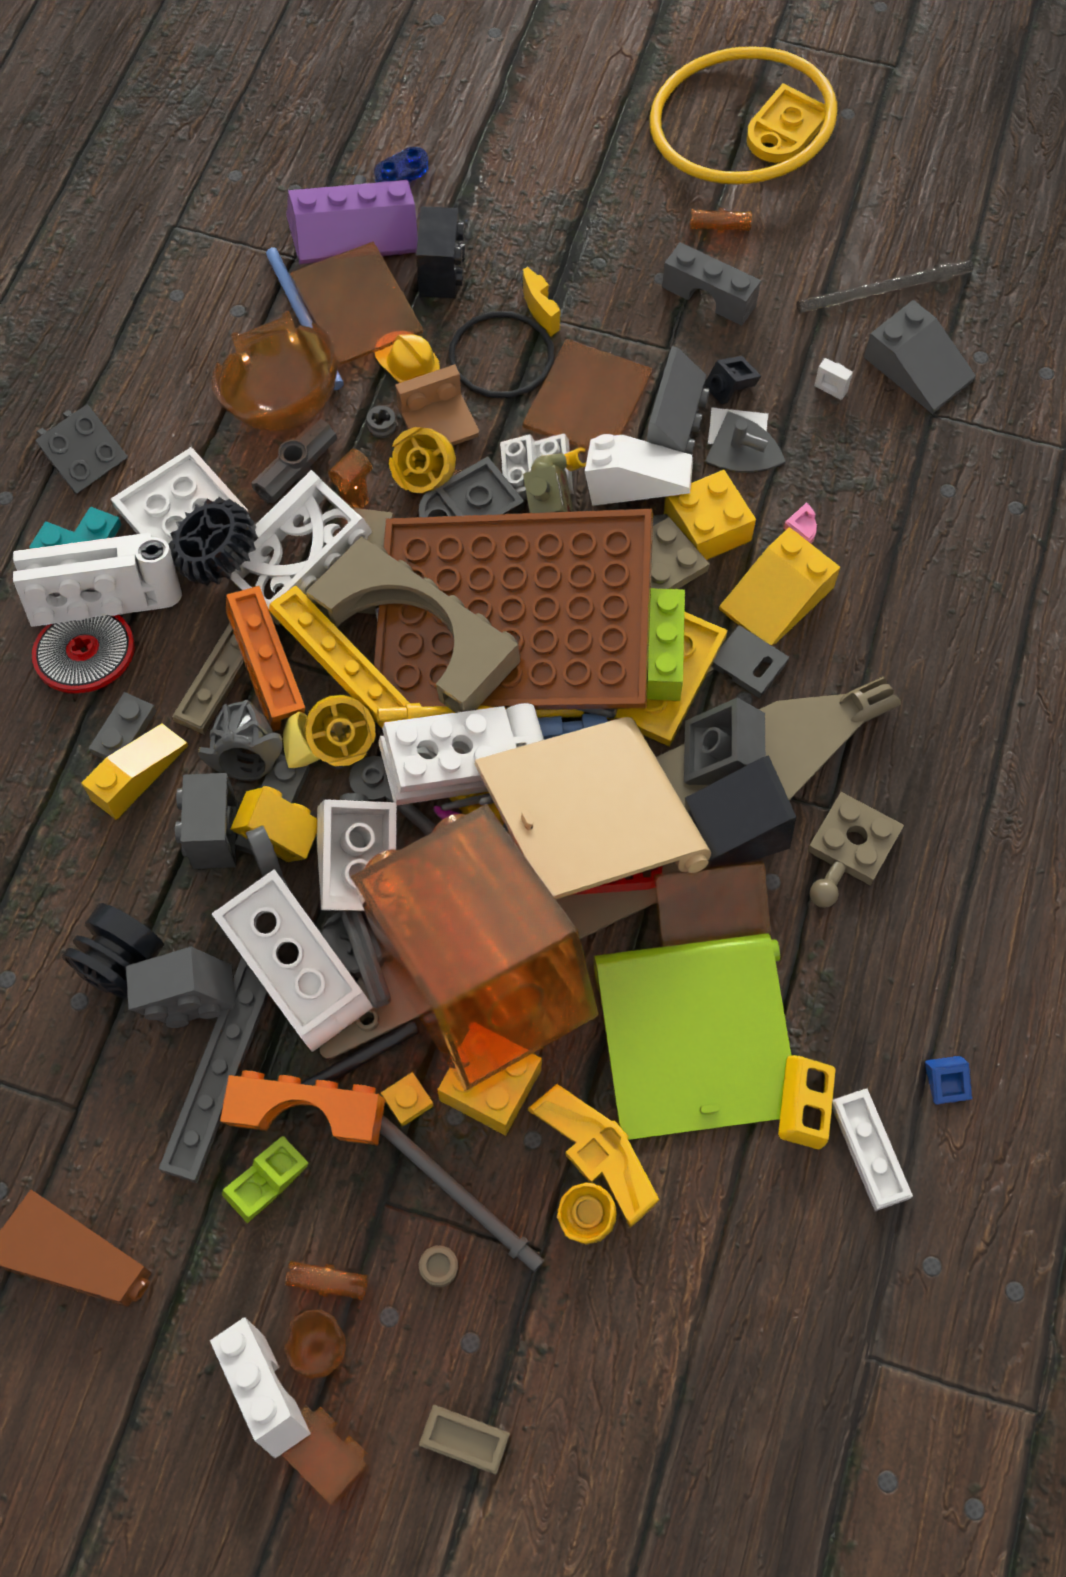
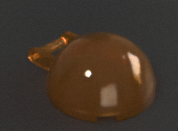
[211,311,338,432]

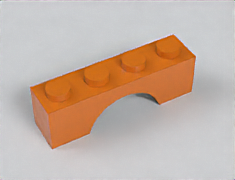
[220,1070,385,1145]

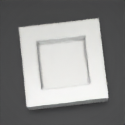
[814,358,853,400]

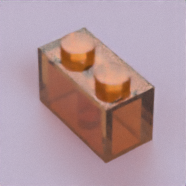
[281,1405,369,1506]

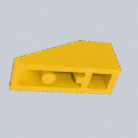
[82,724,188,820]

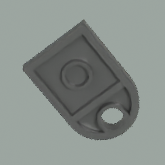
[419,457,525,517]

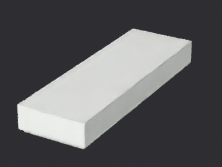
[832,1088,913,1211]

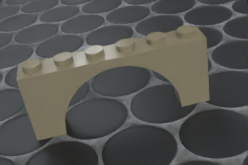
[306,536,520,713]

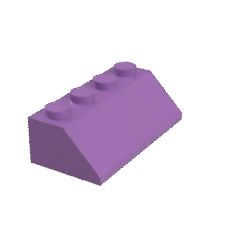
[286,180,418,264]

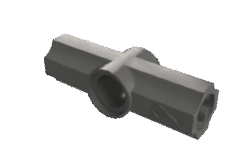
[251,418,337,504]

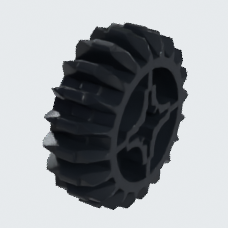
[168,497,258,586]

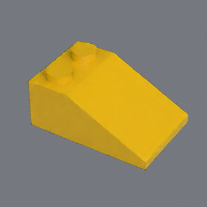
[719,527,840,646]

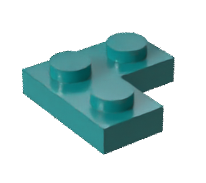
[29,507,122,549]

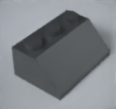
[647,346,710,455]

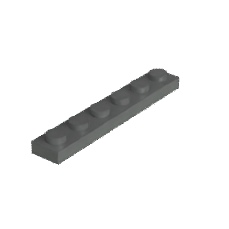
[159,957,270,1183]

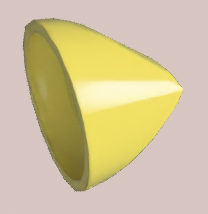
[283,711,320,768]

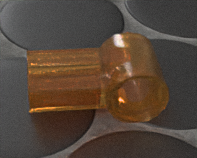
[328,448,372,509]

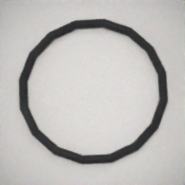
[449,311,554,398]

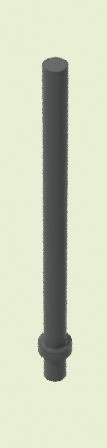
[380,1115,545,1273]

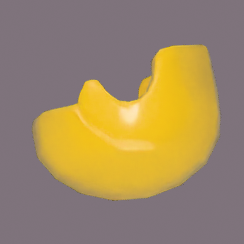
[557,1182,617,1245]

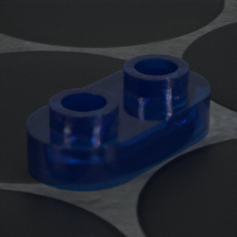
[374,147,429,183]

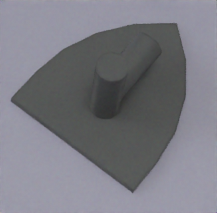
[705,411,786,473]

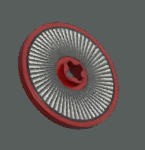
[32,615,135,693]

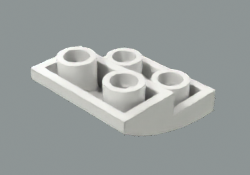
[500,433,573,500]

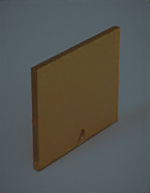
[290,241,423,366]
[522,339,653,450]

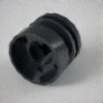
[62,903,164,999]

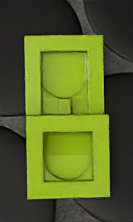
[222,1136,308,1223]

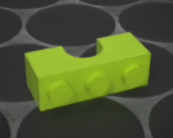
[647,588,685,701]

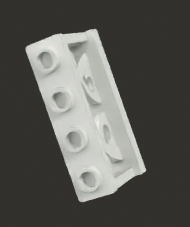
[231,470,372,625]

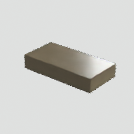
[419,1404,510,1475]

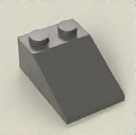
[864,300,976,414]

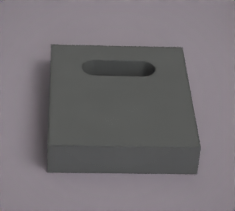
[712,625,790,698]

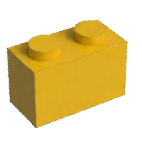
[230,786,317,862]

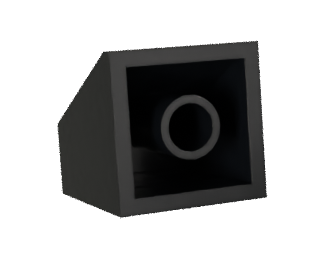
[685,755,797,875]

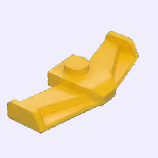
[528,1084,660,1228]

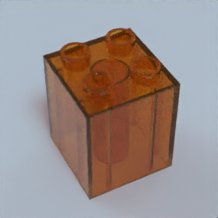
[350,804,599,1091]

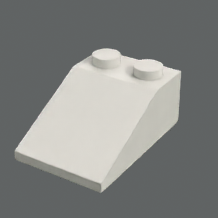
[585,434,693,506]
[317,799,397,912]

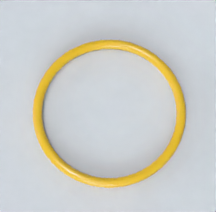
[650,47,837,184]

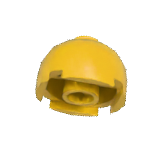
[389,427,456,494]
[304,695,376,766]

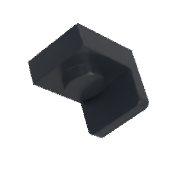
[705,356,761,404]

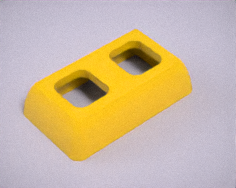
[778,1055,836,1149]

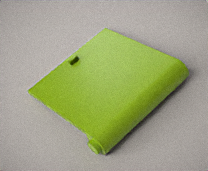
[593,933,791,1140]

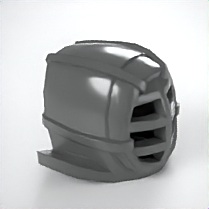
[198,700,282,781]

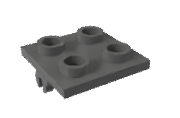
[35,404,128,494]

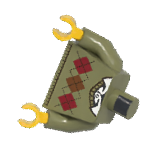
[523,448,586,513]

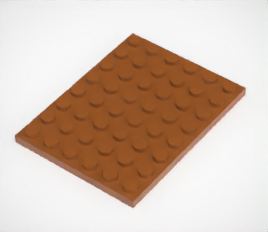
[374,509,653,710]

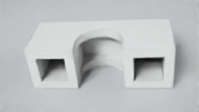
[210,1317,311,1458]

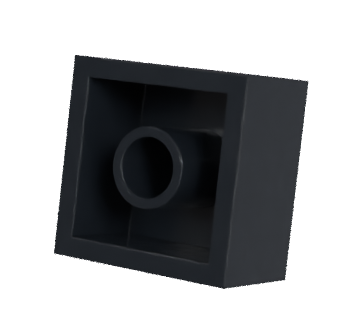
[416,206,465,299]

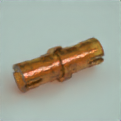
[690,207,752,233]
[285,1260,369,1301]

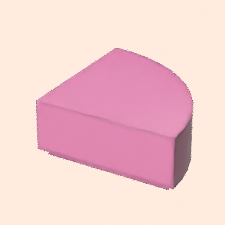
[783,503,817,544]

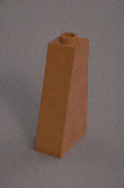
[0,1190,151,1307]

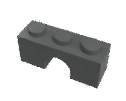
[662,242,761,326]

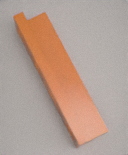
[226,586,305,731]

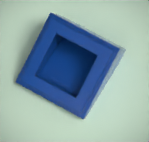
[925,1056,972,1105]

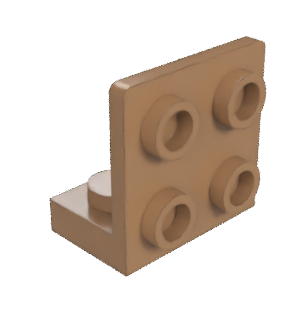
[395,365,479,446]

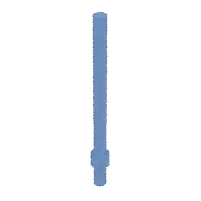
[266,248,344,390]

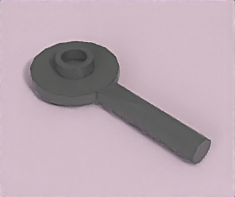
[349,756,440,839]

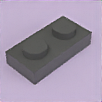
[89,692,157,759]

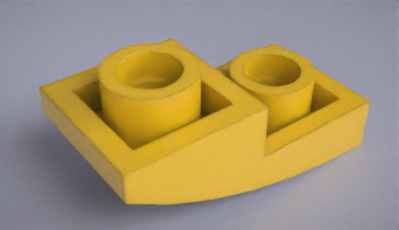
[523,267,560,337]

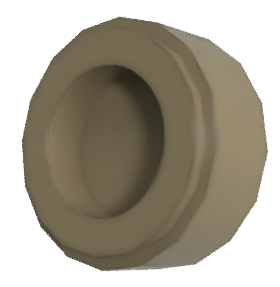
[419,1245,458,1287]

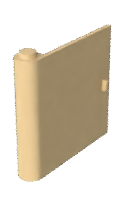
[474,717,711,902]

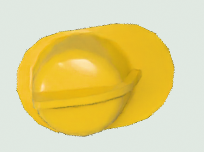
[375,332,440,383]

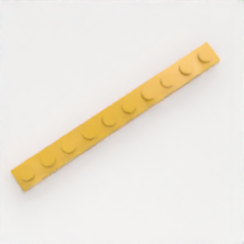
[269,586,510,851]

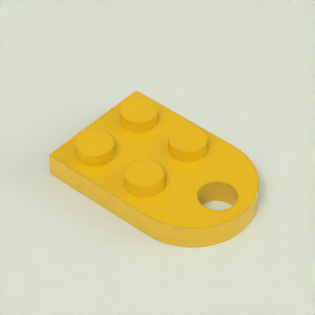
[746,83,826,163]

